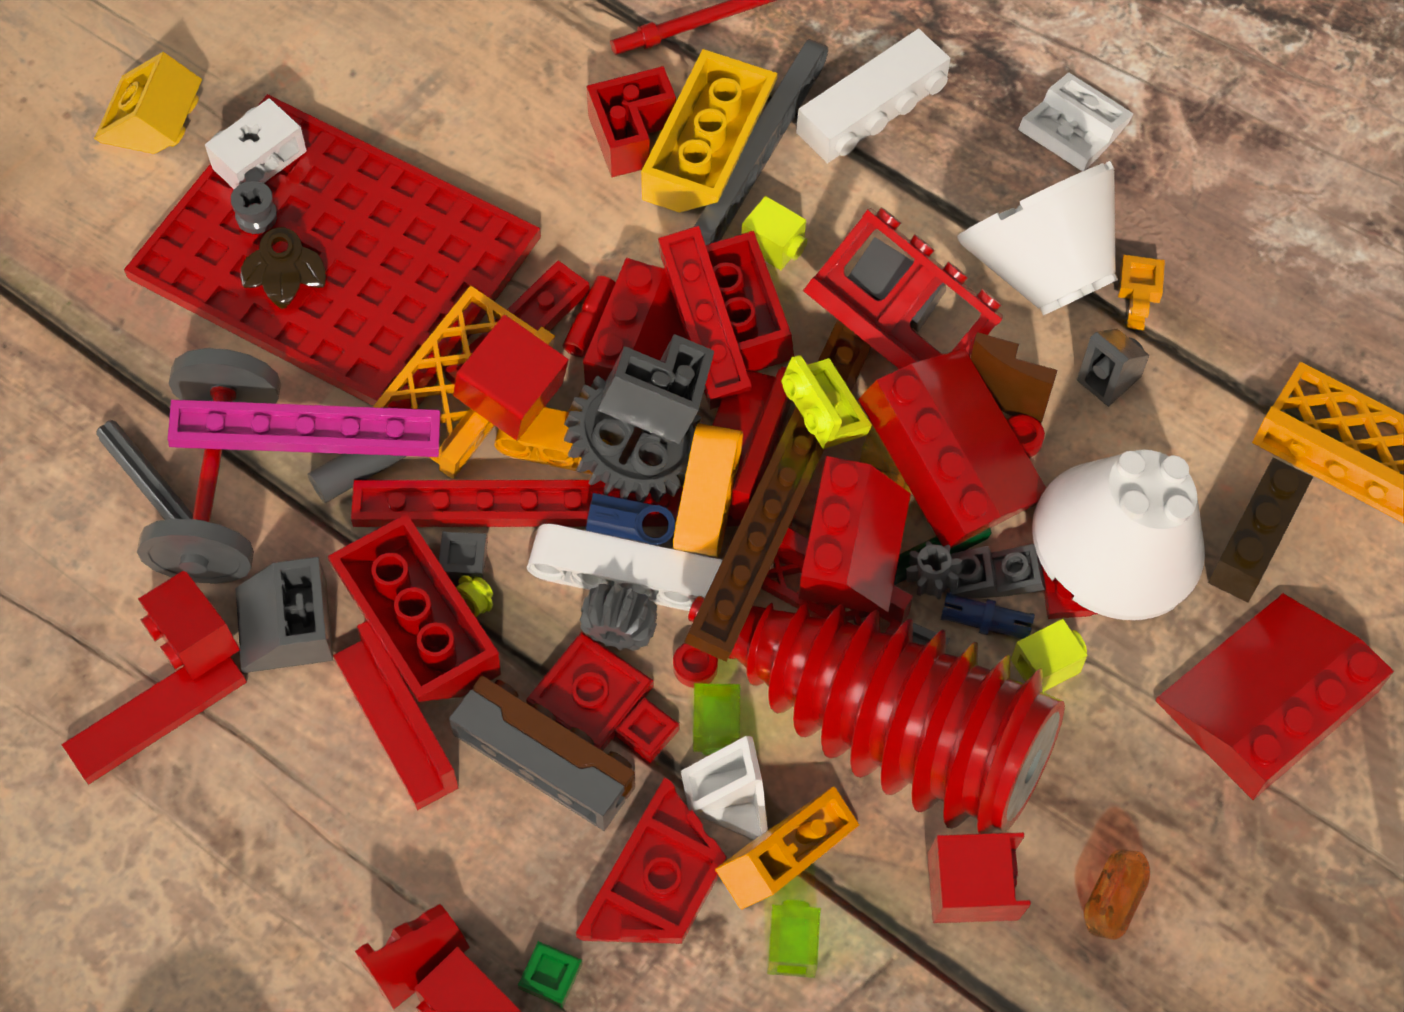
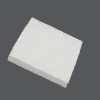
[1018,73,1134,171]

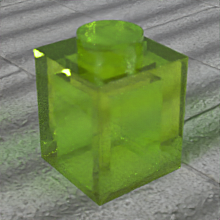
[693,683,740,756]
[767,900,821,978]

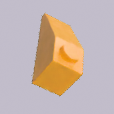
[715,786,859,910]

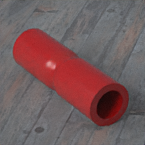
[562,276,616,357]

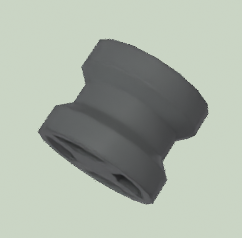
[231,181,277,234]

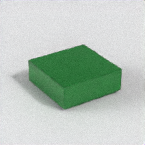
[518,941,583,1008]

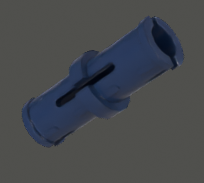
[940,592,1035,639]

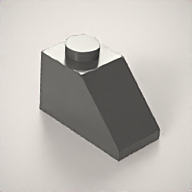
[1077,329,1149,407]

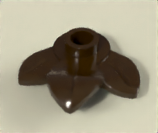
[241,227,326,309]

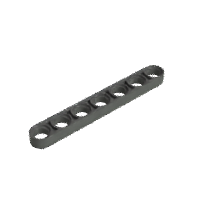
[694,39,828,245]

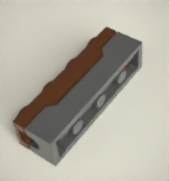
[449,675,635,831]

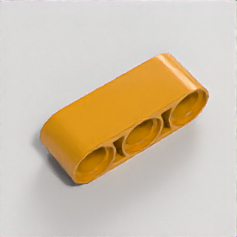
[494,407,613,474]
[673,423,743,557]

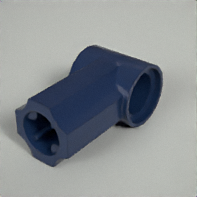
[586,493,675,545]

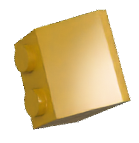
[94,51,202,154]

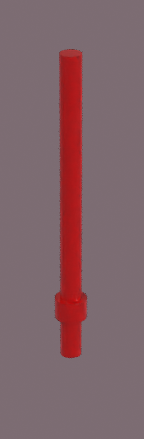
[610,0,777,55]

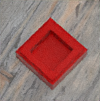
[615,697,680,763]

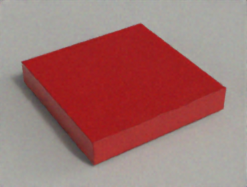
[526,631,654,751]

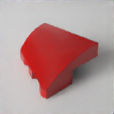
[355,904,470,1009]

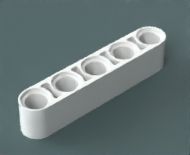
[527,524,723,611]

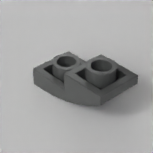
[950,544,1045,598]

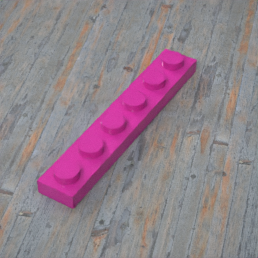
[167,400,440,457]

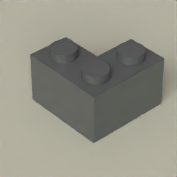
[597,334,714,444]

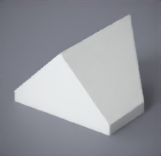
[681,736,768,840]

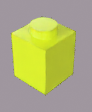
[741,196,808,271]
[1011,619,1088,692]

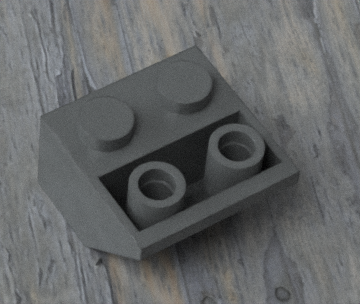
[235,557,333,673]

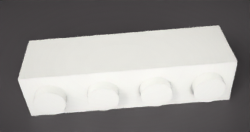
[796,28,950,164]

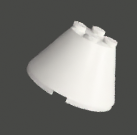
[957,161,1118,316]
[1032,450,1205,620]

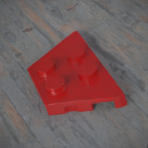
[576,777,727,944]

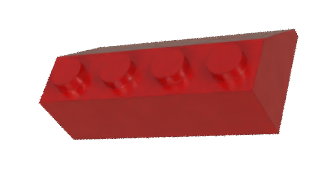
[328,514,501,702]

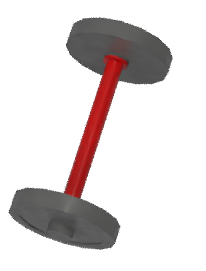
[137,348,281,584]

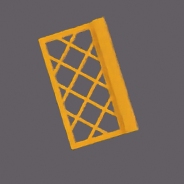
[373,285,555,479]
[1252,361,1404,523]

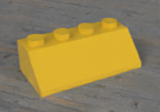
[641,49,778,213]

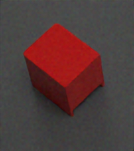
[453,314,569,441]
[928,832,1031,923]

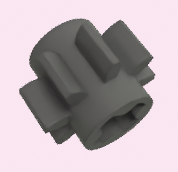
[906,541,962,600]

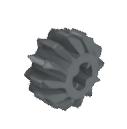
[580,584,657,651]

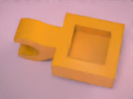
[1118,255,1165,330]

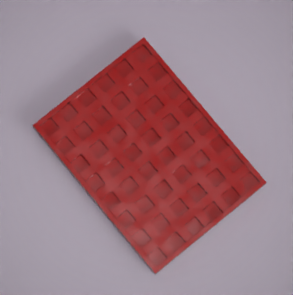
[124,94,541,409]

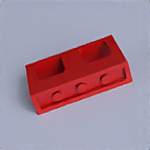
[802,207,1003,369]

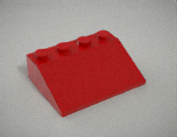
[858,348,1046,548]
[1155,593,1394,800]

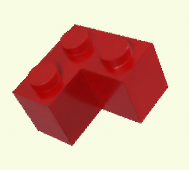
[586,66,676,178]

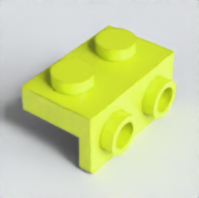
[781,355,872,449]

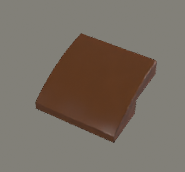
[970,332,1058,424]

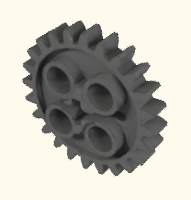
[564,372,701,503]

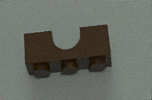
[1208,458,1313,603]

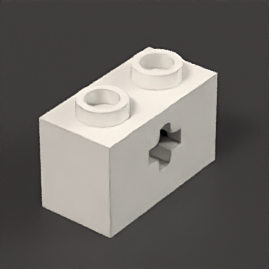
[205,98,307,189]

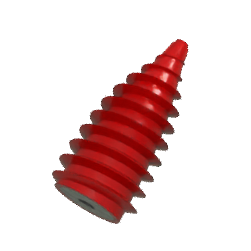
[688,596,1065,834]

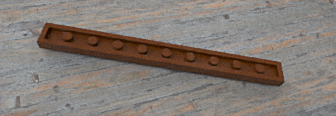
[684,319,871,662]

